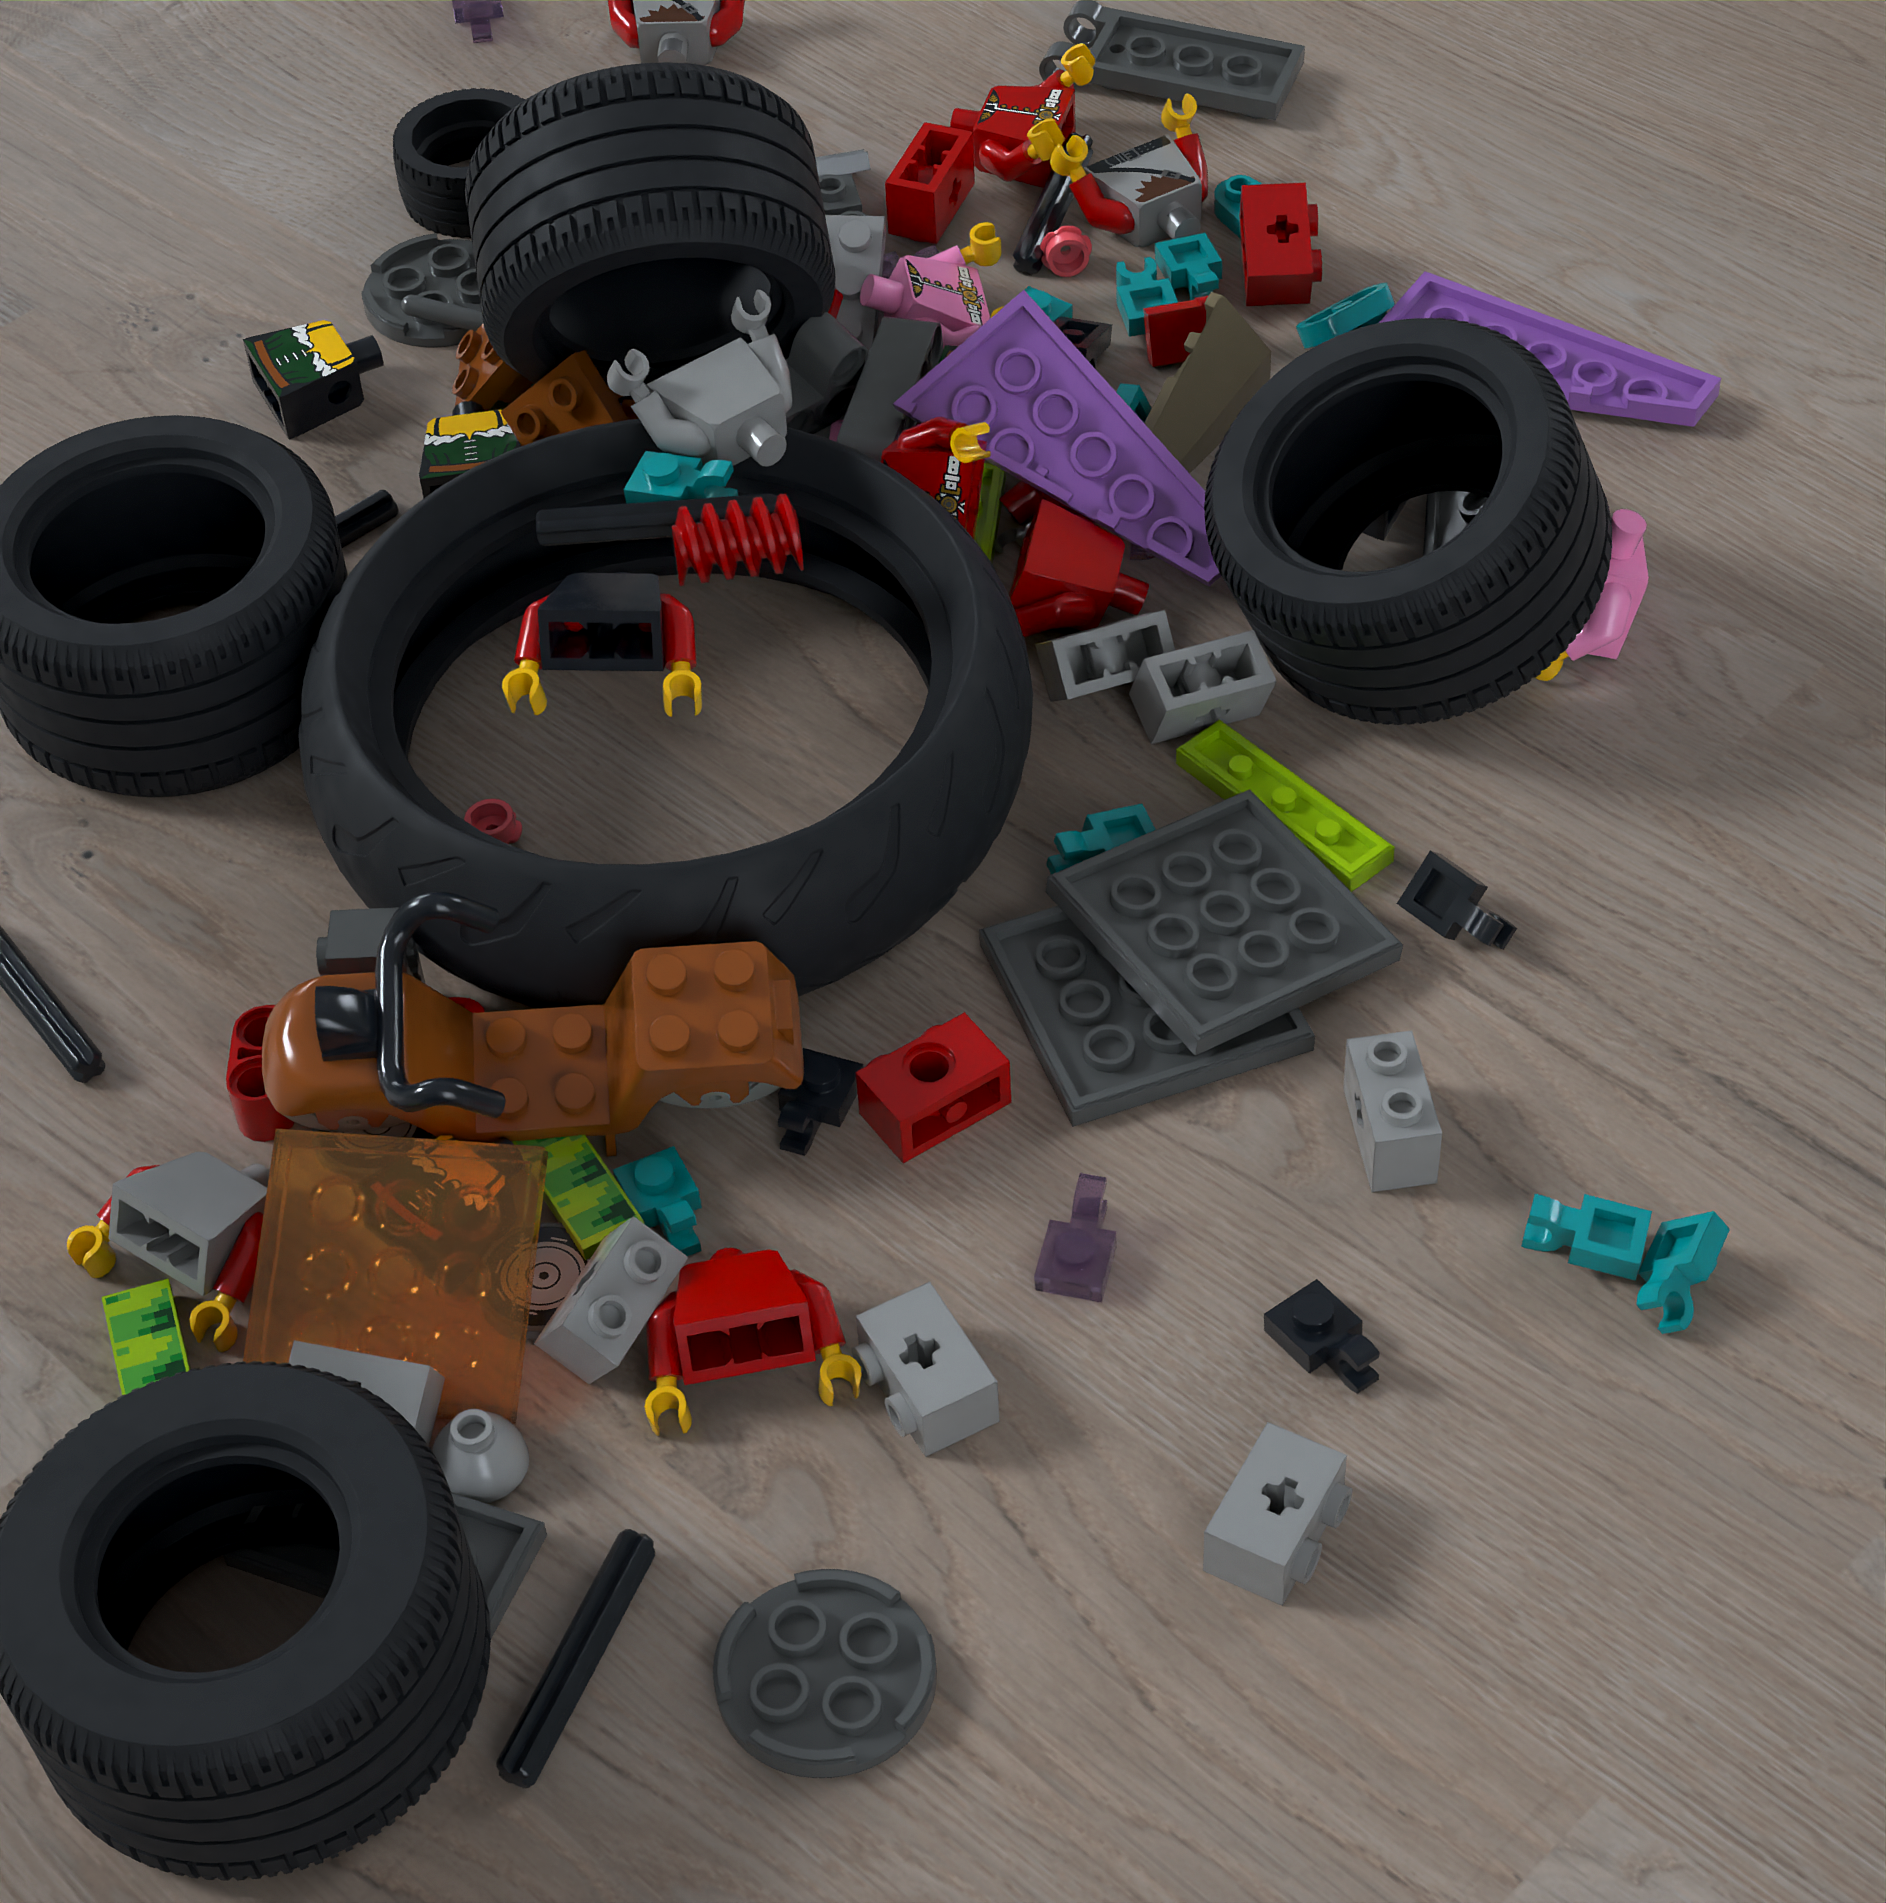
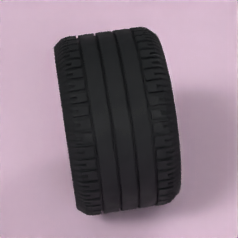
[465,62,836,403]
[1204,318,1612,725]
[0,415,348,797]
[0,1361,491,1881]

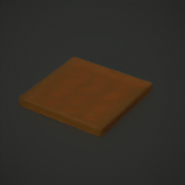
[243,1129,548,1424]

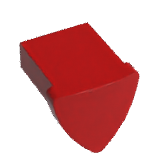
[1143,295,1208,367]

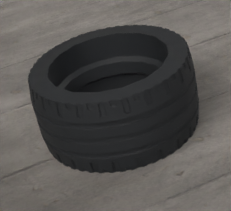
[393,88,525,238]

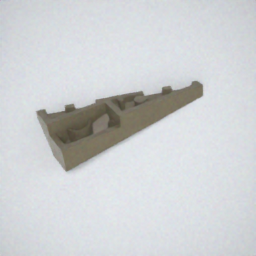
[1094,292,1271,540]

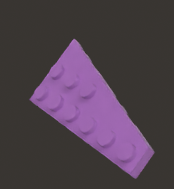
[1379,271,1721,427]
[893,290,1221,587]

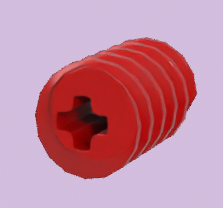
[672,494,804,586]

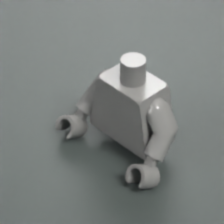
[607,290,792,467]

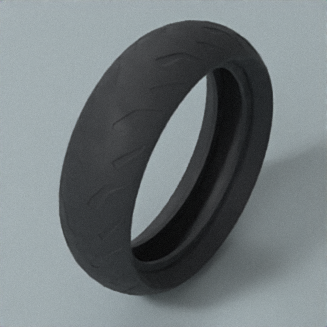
[299,419,1033,1009]

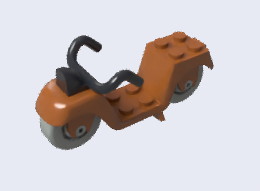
[262,891,804,1157]

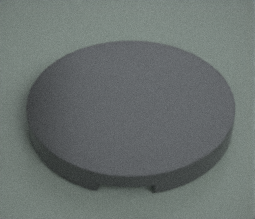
[361,233,481,347]
[713,1569,937,1778]

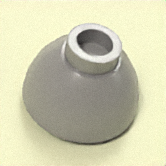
[432,1409,529,1503]

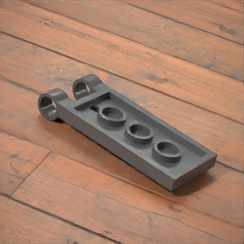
[1039,0,1305,120]

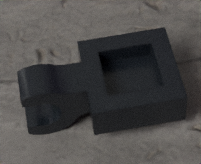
[1396,850,1517,950]
[778,1048,864,1156]
[1264,1279,1380,1394]

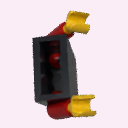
[502,572,702,717]

